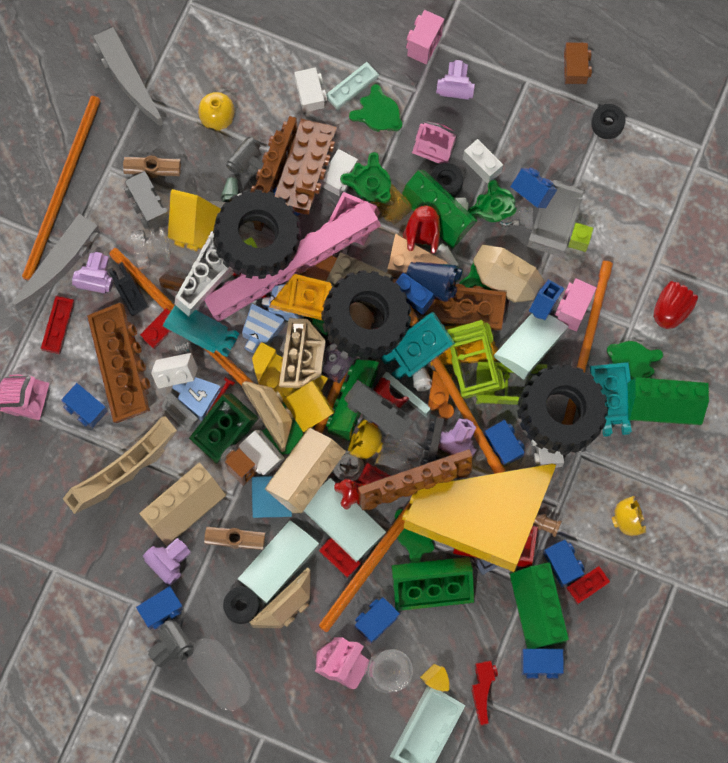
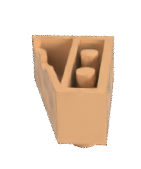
[387,234,447,278]

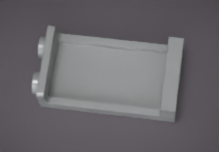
[527,180,584,258]

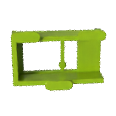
[447,320,505,399]
[476,362,547,405]

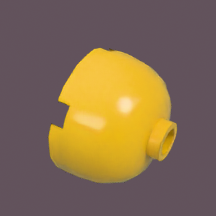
[198,92,235,130]
[348,419,383,459]
[612,496,646,536]

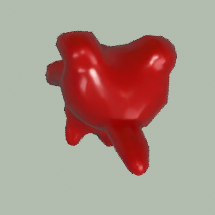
[334,479,372,510]

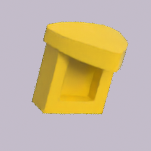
[420,664,449,691]

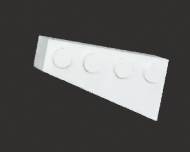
[174,231,233,316]

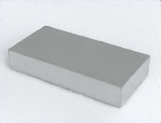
[161,393,198,432]

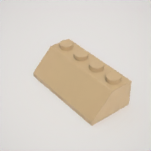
[265,428,346,513]
[139,462,226,546]

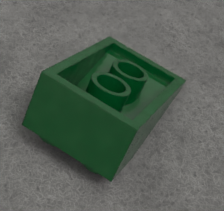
[189,393,259,464]

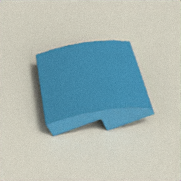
[252,476,292,518]

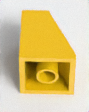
[168,189,221,252]

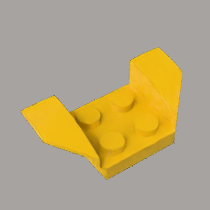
[252,342,328,402]

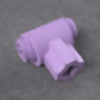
[436,60,475,100]
[72,252,113,294]
[438,418,477,458]
[143,538,191,585]

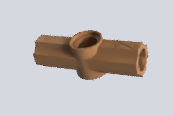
[123,155,181,178]
[204,527,265,550]

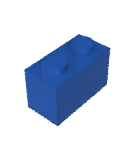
[510,167,557,208]
[394,273,435,315]
[529,279,565,320]
[61,383,108,428]
[484,420,525,467]
[543,539,585,588]
[136,586,184,630]
[355,597,400,644]
[521,649,564,679]

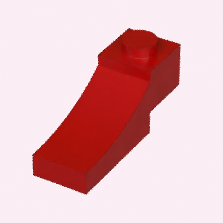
[471,661,498,727]

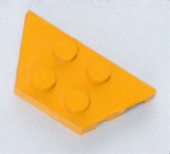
[269,274,332,320]
[430,325,498,366]

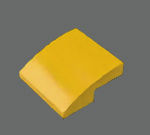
[283,380,334,432]

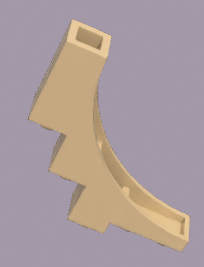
[63,416,177,514]

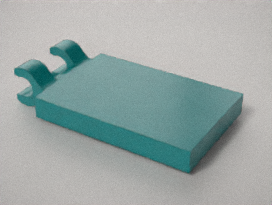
[163,305,240,357]
[381,312,455,380]
[589,363,632,437]

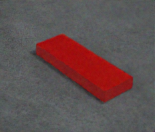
[40,296,75,354]

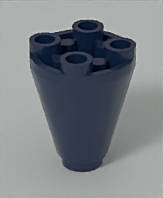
[406,262,463,302]

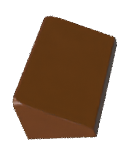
[159,274,185,292]

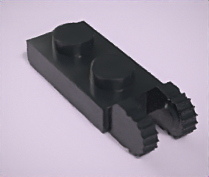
[109,262,149,316]

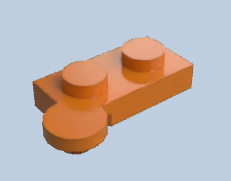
[428,371,454,419]

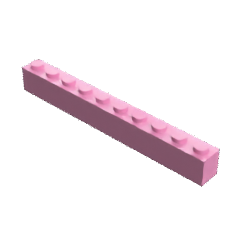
[204,202,381,322]

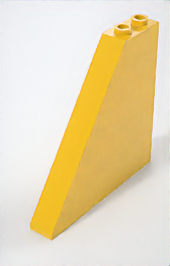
[402,464,556,572]

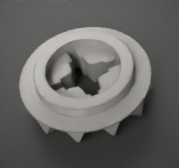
[333,451,364,481]

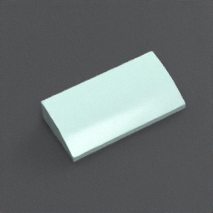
[493,313,569,380]
[304,478,386,562]
[238,521,319,605]
[390,685,465,763]

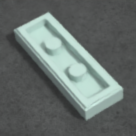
[326,62,379,110]
[383,372,430,417]

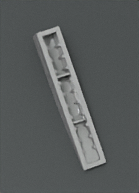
[93,27,163,126]
[12,214,100,311]

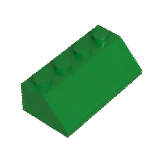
[400,170,477,249]
[326,359,379,442]
[627,377,709,426]
[391,557,474,611]
[509,562,569,649]

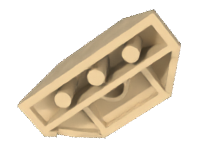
[473,245,546,303]
[279,318,326,388]
[242,381,293,452]
[250,567,311,628]

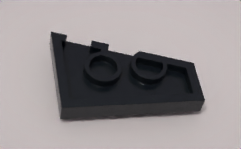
[420,414,444,466]

